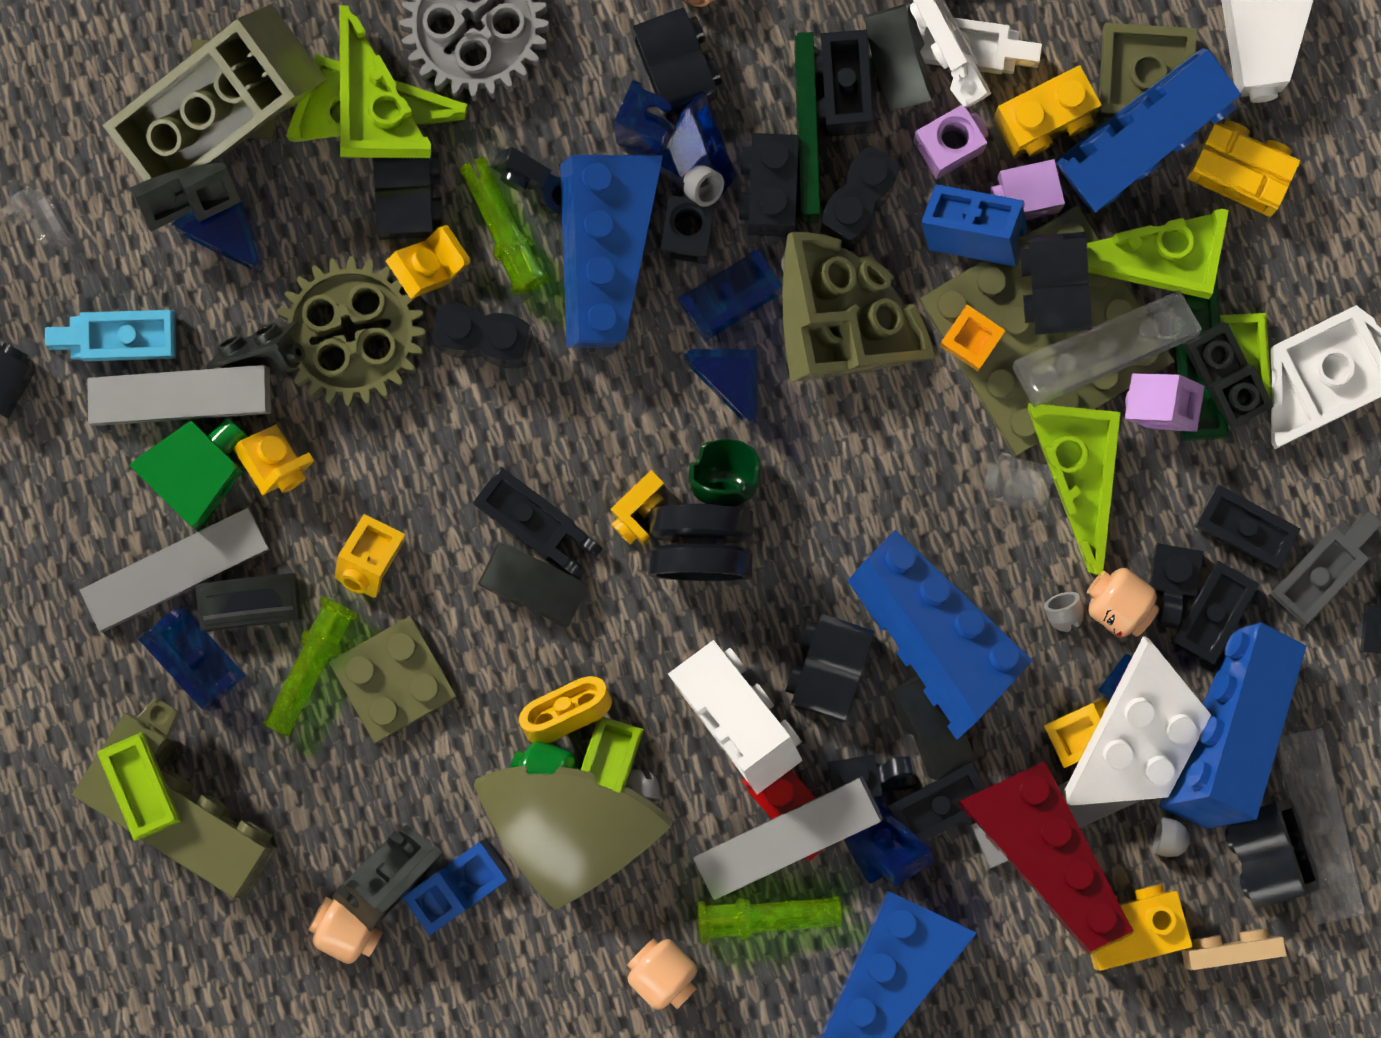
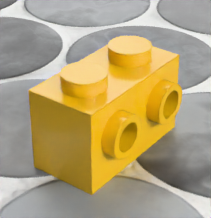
[993,65,1102,159]
[1091,884,1193,971]

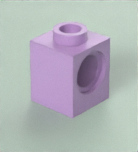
[913,105,989,180]
[991,159,1065,220]
[1125,373,1205,431]

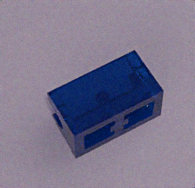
[614,80,672,162]
[677,250,783,342]
[138,607,246,711]

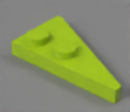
[339,5,431,158]
[286,54,469,142]
[1086,209,1229,299]
[1028,403,1121,575]

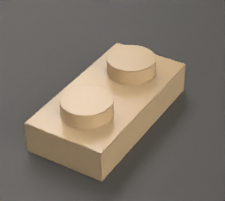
[1182,928,1287,970]

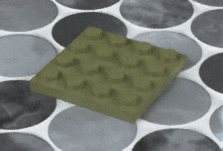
[919,205,1175,457]

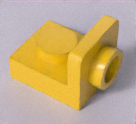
[386,225,470,299]
[233,424,315,495]
[611,470,665,546]
[334,514,405,598]
[1044,697,1109,768]

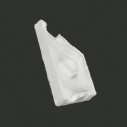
[1270,305,1381,450]
[1062,637,1211,806]

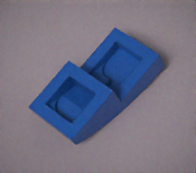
[403,838,513,936]

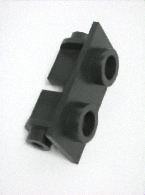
[206,321,305,375]

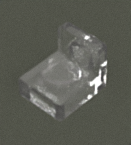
[0,187,76,252]
[984,452,1052,513]

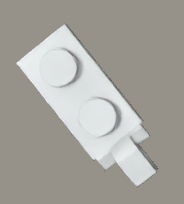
[909,0,992,108]
[917,18,1042,75]

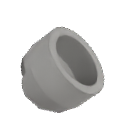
[683,165,724,207]
[1044,592,1085,632]
[625,769,660,803]
[1152,817,1190,857]

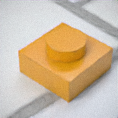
[939,305,1006,371]

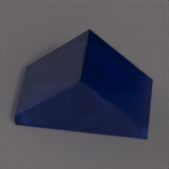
[661,93,737,195]
[172,199,265,274]
[684,349,757,427]

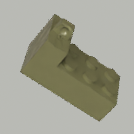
[102,4,327,181]
[71,698,278,898]

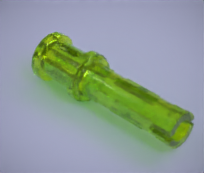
[460,157,550,296]
[262,595,359,737]
[697,896,842,944]

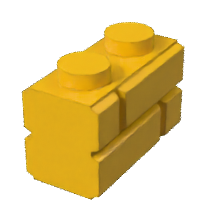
[1187,121,1300,217]

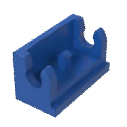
[921,184,1027,267]

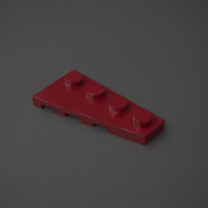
[959,761,1134,955]

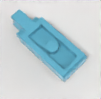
[45,310,176,361]

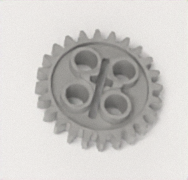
[399,0,549,101]

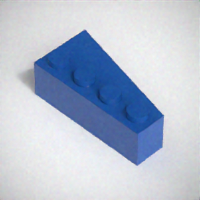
[1055,48,1242,213]
[560,155,663,348]
[848,530,1033,740]
[1159,622,1307,829]
[819,891,977,1038]

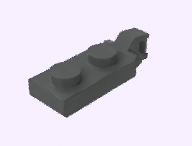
[1268,511,1381,627]

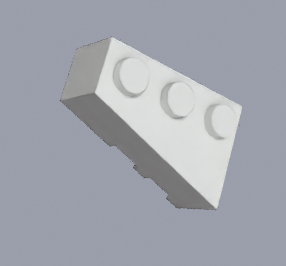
[668,640,803,794]

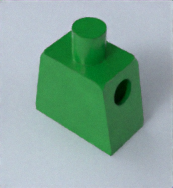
[129,417,247,532]

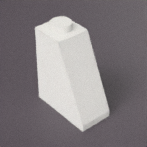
[1221,0,1313,103]

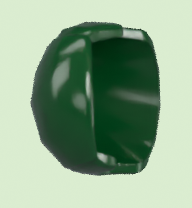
[688,439,760,507]

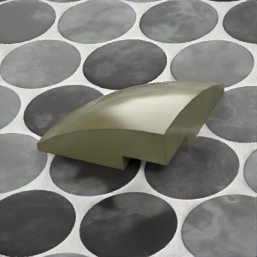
[782,232,935,382]
[474,766,673,910]

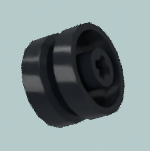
[648,504,753,582]

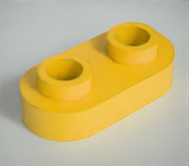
[519,676,612,743]

